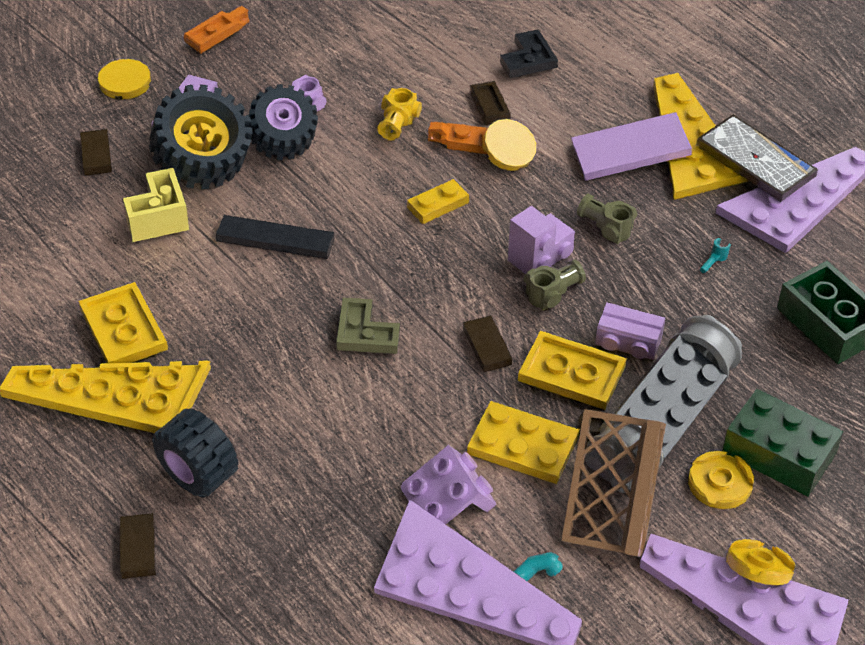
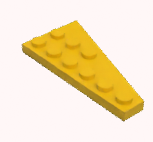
[653,73,748,200]
[0,361,211,433]

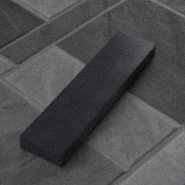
[216,215,335,259]

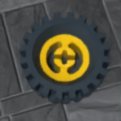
[149,84,252,189]

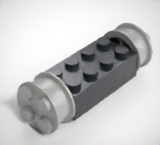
[586,315,742,493]

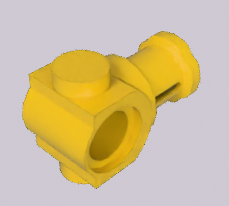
[377,88,422,141]

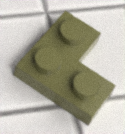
[336,298,400,354]

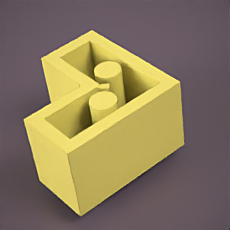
[123,168,189,242]

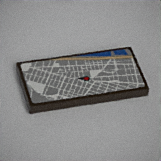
[696,114,818,202]

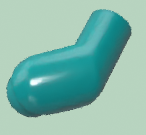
[513,552,563,581]

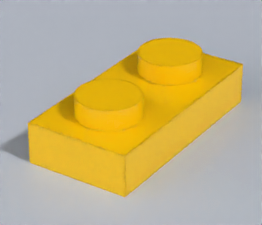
[407,179,469,224]

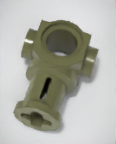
[577,193,637,244]
[523,259,586,311]

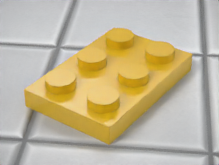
[78,282,168,363]
[518,331,627,410]
[467,401,579,484]

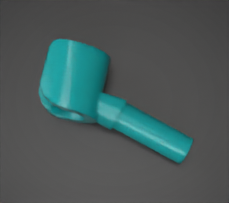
[700,238,731,273]

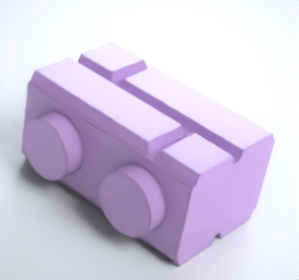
[595,303,665,360]

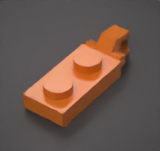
[184,5,250,53]
[428,122,488,154]

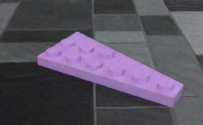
[716,147,865,253]
[374,500,582,645]
[640,534,849,645]

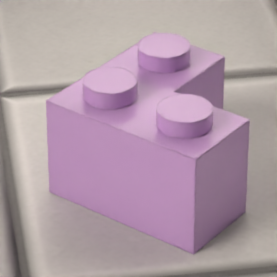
[508,206,575,274]

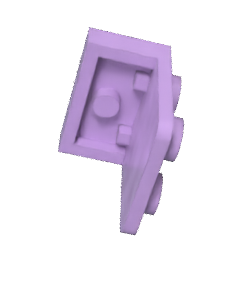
[401,445,497,524]

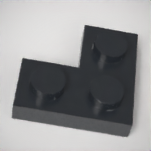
[500,29,558,79]

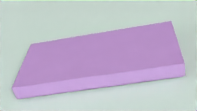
[571,112,692,181]

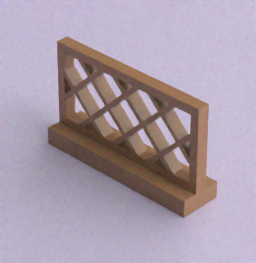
[561,409,666,556]

